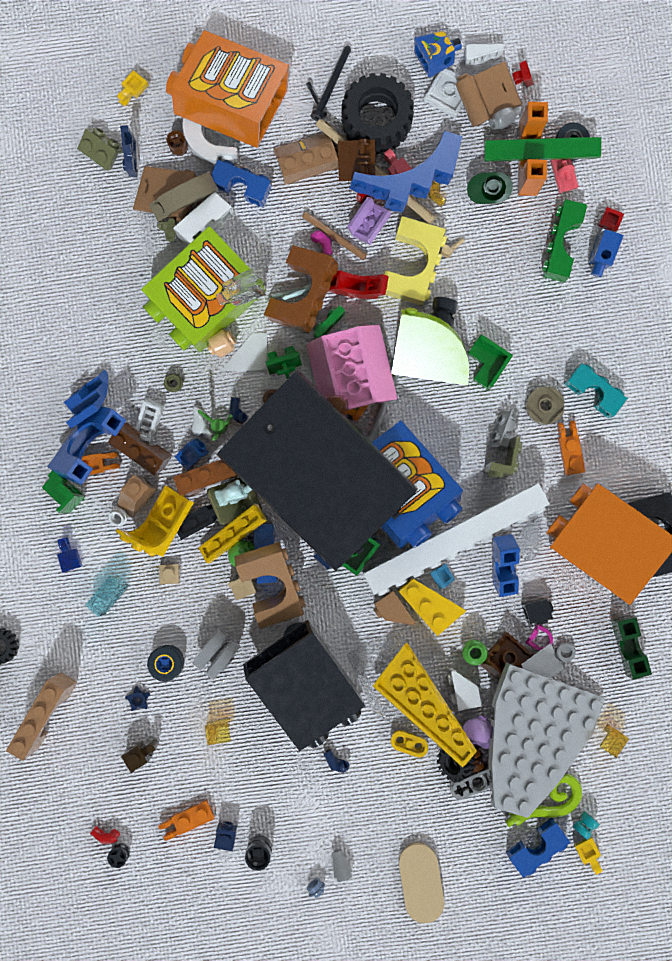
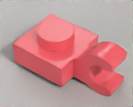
[383,149,412,175]

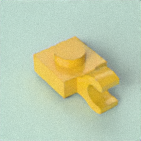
[117,70,149,107]
[573,837,603,875]

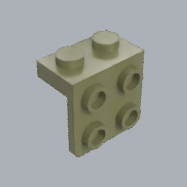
[484,436,523,479]
[207,477,262,525]

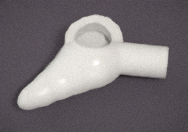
[191,406,215,440]

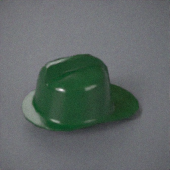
[467,172,513,204]

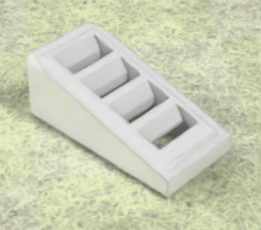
[464,43,504,67]
[135,399,165,443]

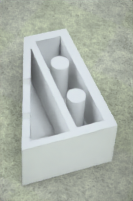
[173,192,234,246]

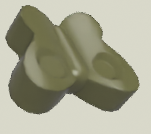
[156,217,176,242]

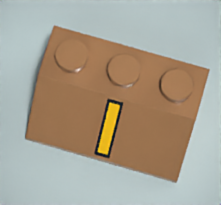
[273,133,338,185]

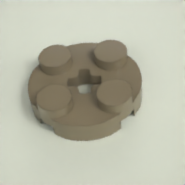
[525,387,565,425]

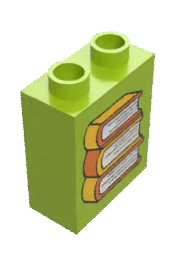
[141,226,266,353]

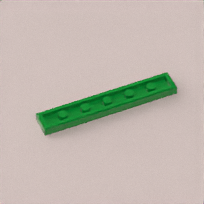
[484,137,602,162]

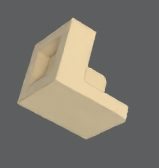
[228,578,258,600]

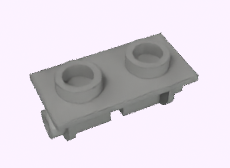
[488,411,518,451]

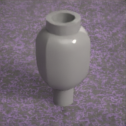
[489,106,522,130]

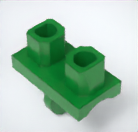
[265,346,302,379]

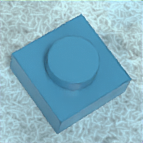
[431,563,455,590]

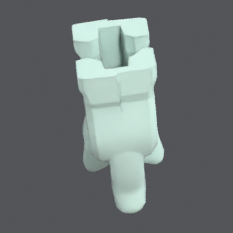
[215,480,252,507]

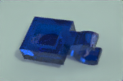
[57,537,82,573]

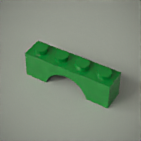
[542,199,587,283]

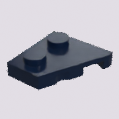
[120,125,137,178]

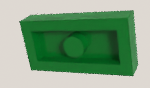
[314,305,345,339]

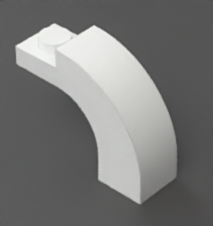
[183,118,239,167]

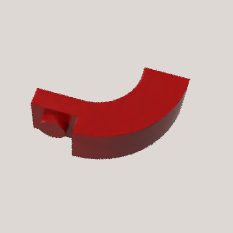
[328,270,389,299]

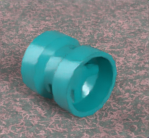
[572,811,600,840]

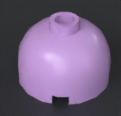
[462,715,493,749]

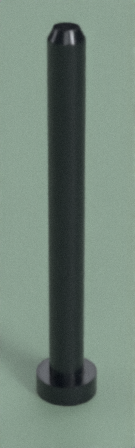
[310,45,351,122]

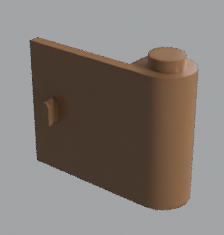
[455,61,522,128]
[133,166,197,222]

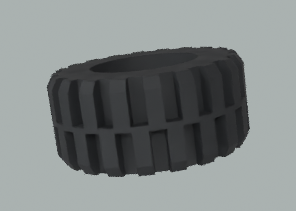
[341,73,414,154]

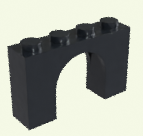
[626,492,672,577]

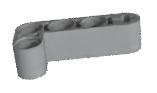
[449,763,492,800]

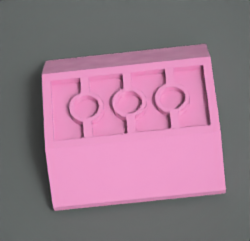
[306,325,398,410]

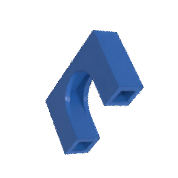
[47,406,126,485]

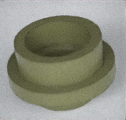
[164,373,183,393]

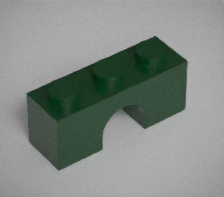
[611,615,652,680]

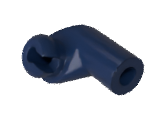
[229,397,248,424]
[323,749,350,773]

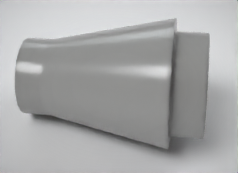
[331,849,353,882]

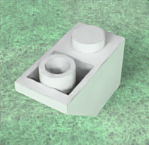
[447,668,482,710]

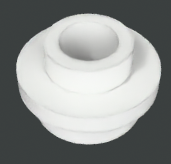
[108,507,128,526]

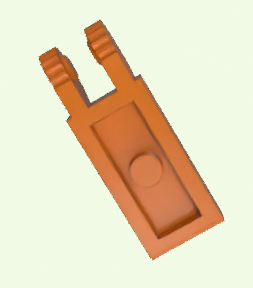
[557,420,585,476]
[82,452,120,476]
[158,799,215,841]

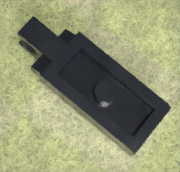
[177,504,218,540]

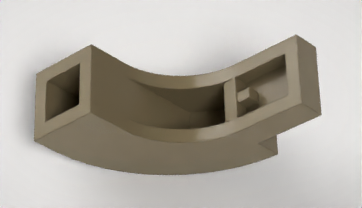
[149,172,219,222]

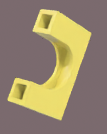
[385,216,447,306]

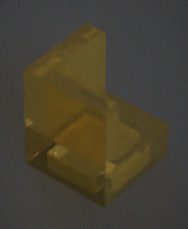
[205,718,231,745]
[600,723,629,758]

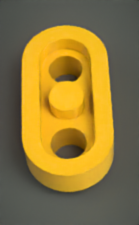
[390,730,428,758]

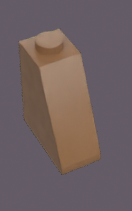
[118,475,158,518]

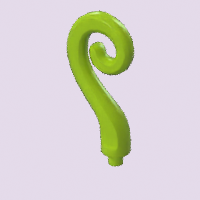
[505,774,582,827]

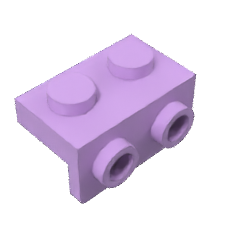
[347,197,392,245]

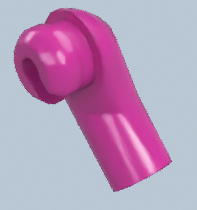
[311,231,332,256]

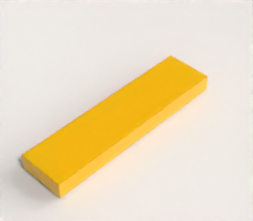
[198,504,267,564]

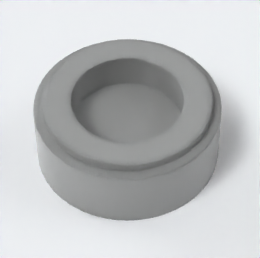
[555,641,576,662]

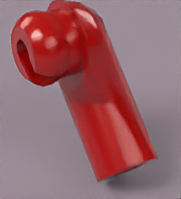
[90,826,120,844]

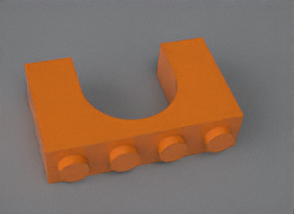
[518,102,548,196]

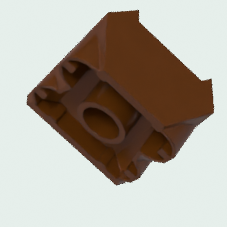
[480,631,534,681]

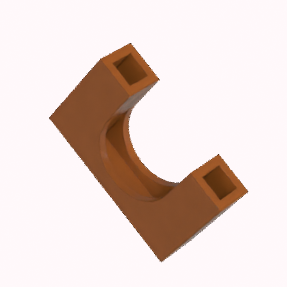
[264,245,338,334]
[173,460,239,497]

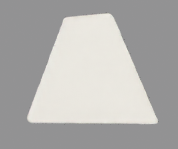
[221,333,268,371]

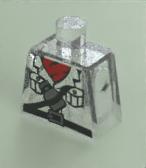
[216,269,266,306]

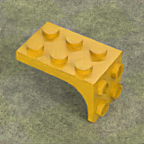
[115,485,194,557]

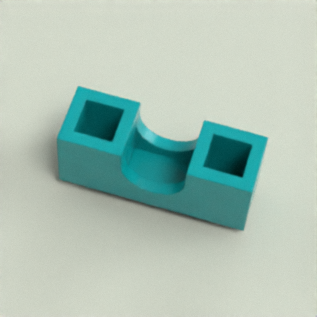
[564,363,628,419]

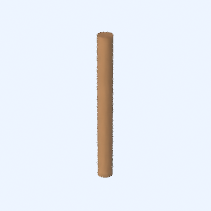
[302,211,368,261]

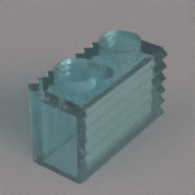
[85,575,129,617]

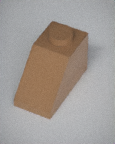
[373,590,415,625]

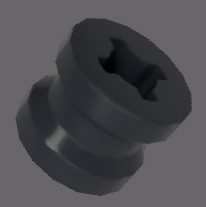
[107,843,130,868]

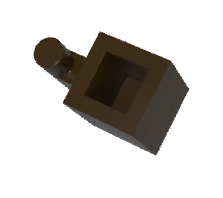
[121,739,159,773]

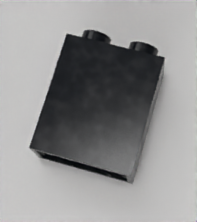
[243,620,365,752]

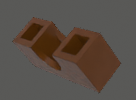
[108,422,173,476]

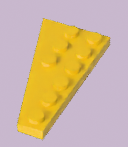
[373,643,477,767]

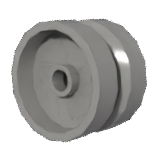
[192,630,241,680]

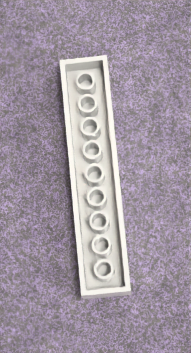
[362,483,550,596]

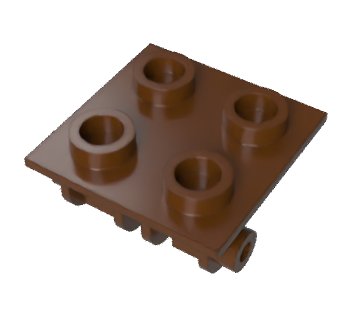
[338,139,376,182]

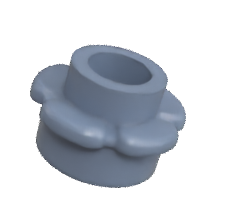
[307,878,325,898]

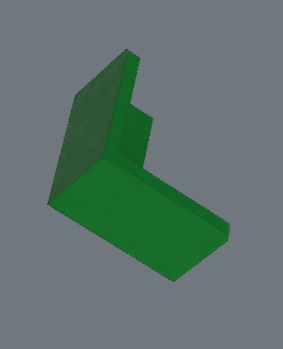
[468,335,513,390]
[42,471,85,514]

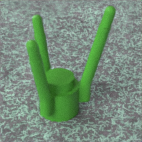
[198,410,233,441]

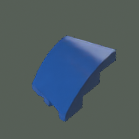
[64,369,108,428]

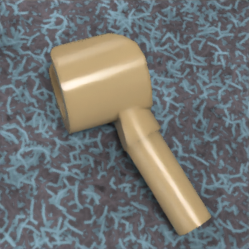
[440,238,465,258]

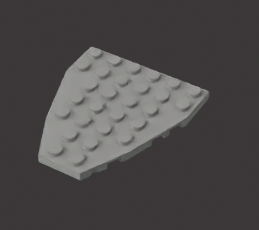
[488,663,605,818]

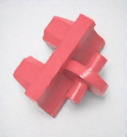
[550,159,579,193]

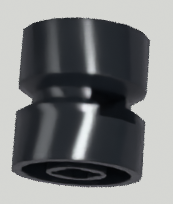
[430,297,458,328]
[245,835,272,871]

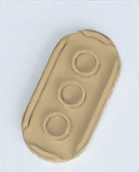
[399,842,444,923]

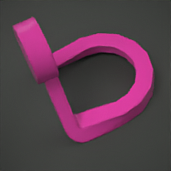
[526,624,553,651]

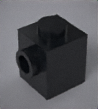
[521,598,554,625]

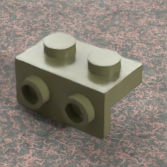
[77,127,123,171]

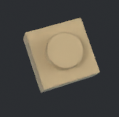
[159,564,180,584]

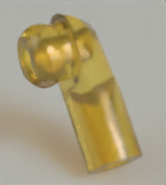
[428,180,447,207]

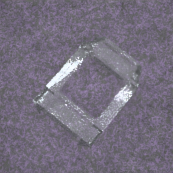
[347,630,405,723]

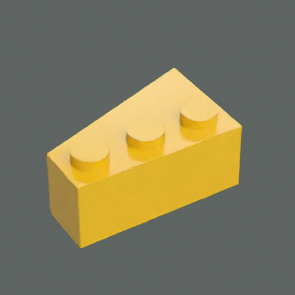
[398,578,466,636]

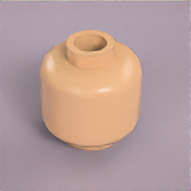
[207,329,237,358]

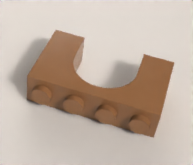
[234,542,306,629]
[6,673,77,761]

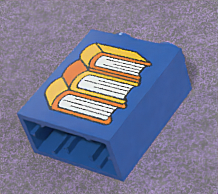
[372,420,463,549]

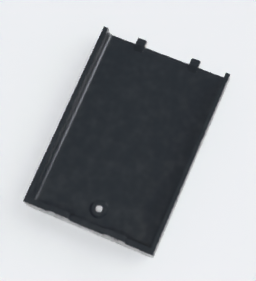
[216,370,418,571]

